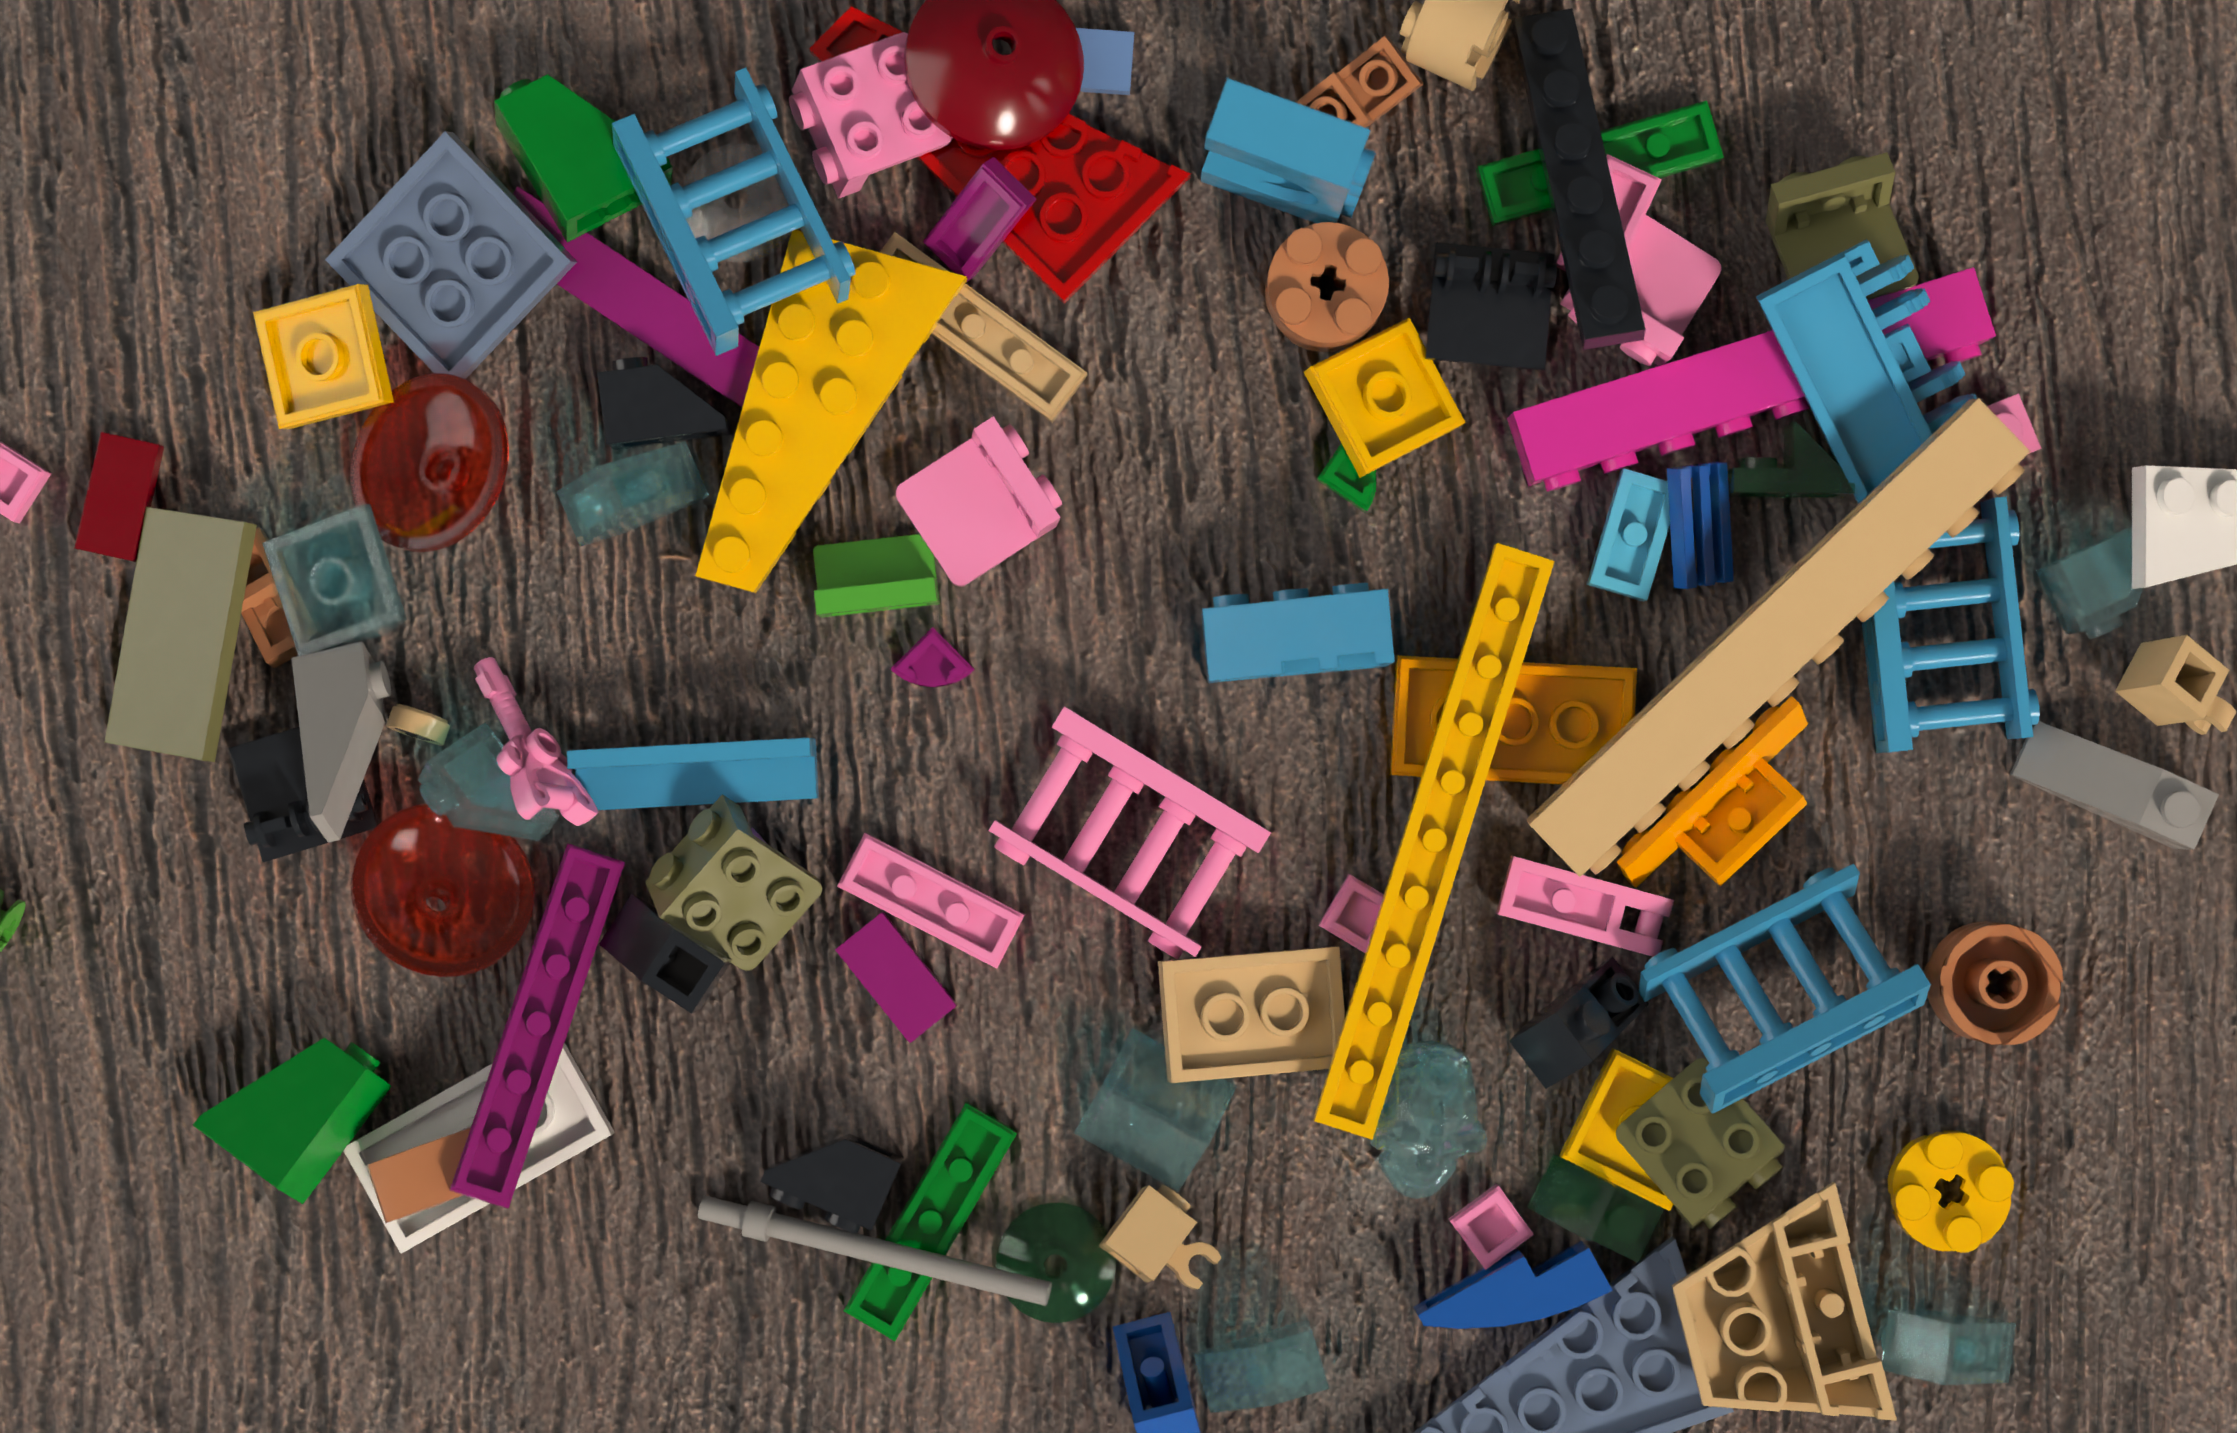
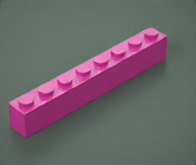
[1507,267,1996,492]

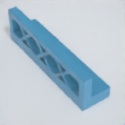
[567,738,819,810]

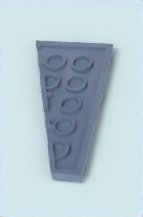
[1413,1236,1734,1433]

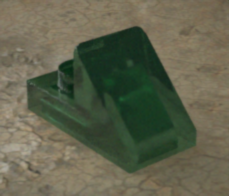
[1728,421,1855,499]
[1527,1153,1664,1262]

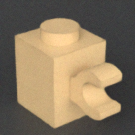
[2115,635,2236,735]
[1098,1184,1221,1289]

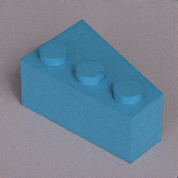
[1201,583,1395,683]

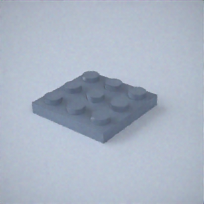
[325,131,578,389]

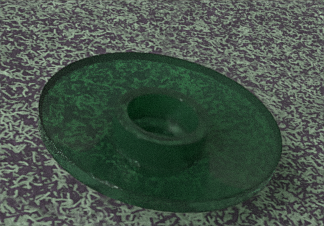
[996,1202,1116,1323]

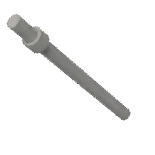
[698,1195,1052,1306]

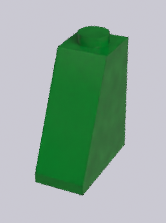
[494,74,673,243]
[193,1037,392,1204]

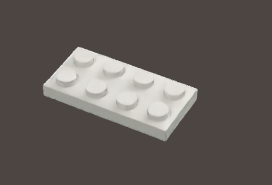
[344,1042,615,1253]

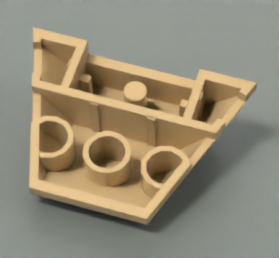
[1671,1182,1897,1421]

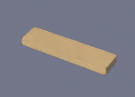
[880,232,1087,423]

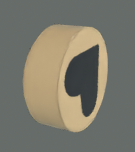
[386,704,450,746]

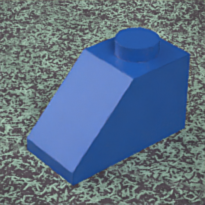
[1112,1312,1201,1433]

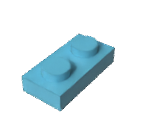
[1586,468,1670,602]

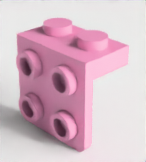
[789,32,953,199]
[1560,215,1721,366]
[896,416,1062,587]

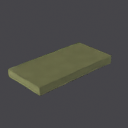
[104,507,257,762]

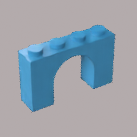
[1200,78,1376,223]

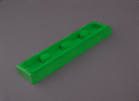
[1476,100,1724,227]
[843,1101,1018,1341]

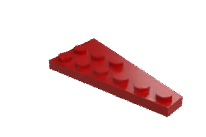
[809,6,1191,304]

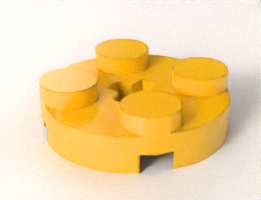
[1888,1130,2014,1253]

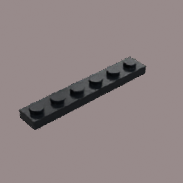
[1512,8,1646,350]

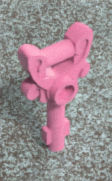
[474,657,599,826]

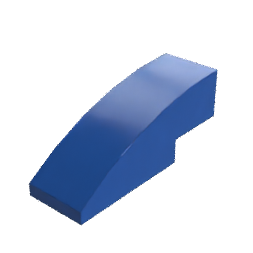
[1413,1241,1613,1329]

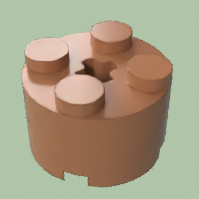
[1265,222,1389,352]
[1924,921,2063,1045]

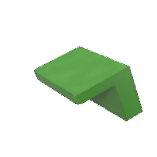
[813,534,940,618]

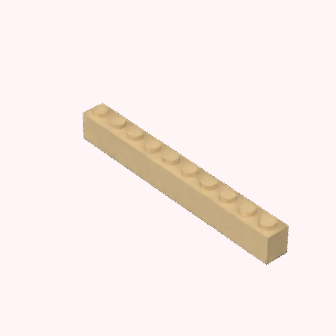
[1526,398,2031,877]

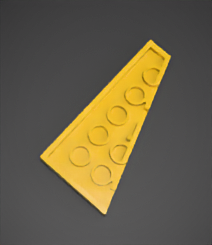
[695,230,968,593]

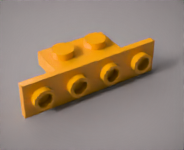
[1617,696,1808,889]

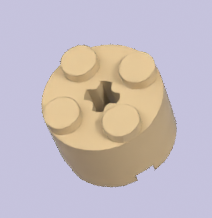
[1400,0,1520,91]

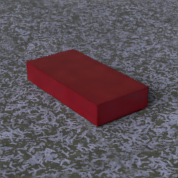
[74,432,164,562]

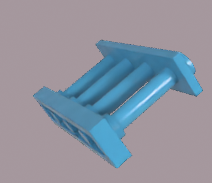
[612,68,856,356]
[1862,496,2040,753]
[1639,863,1931,1114]

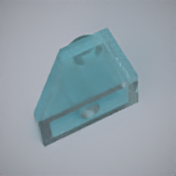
[557,441,709,547]
[2036,526,2143,639]
[418,722,559,841]
[1881,1309,2016,1385]
[1193,1320,1329,1413]

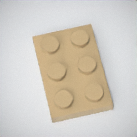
[1158,946,1345,1083]

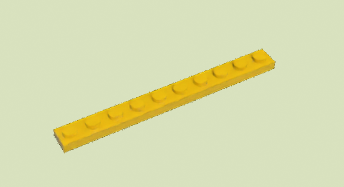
[1313,543,1555,1140]

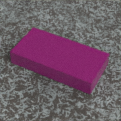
[923,157,1036,282]
[835,912,957,1043]

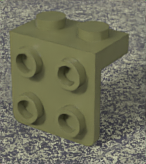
[1766,152,1919,301]
[645,794,822,971]
[1616,1058,1785,1230]

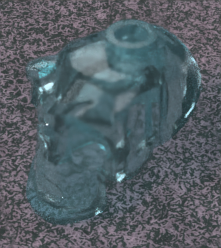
[1370,1040,1487,1199]

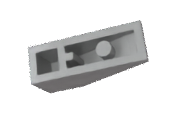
[292,642,391,843]
[2010,721,2219,850]

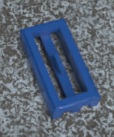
[1667,461,1734,589]

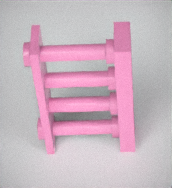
[988,707,1271,960]

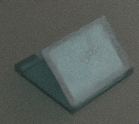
[262,504,407,656]
[1074,1028,1237,1191]

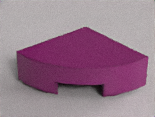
[890,627,975,687]

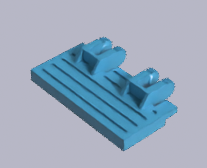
[1756,239,1977,504]

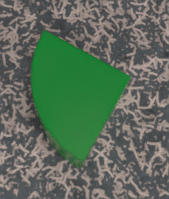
[1317,443,1377,513]

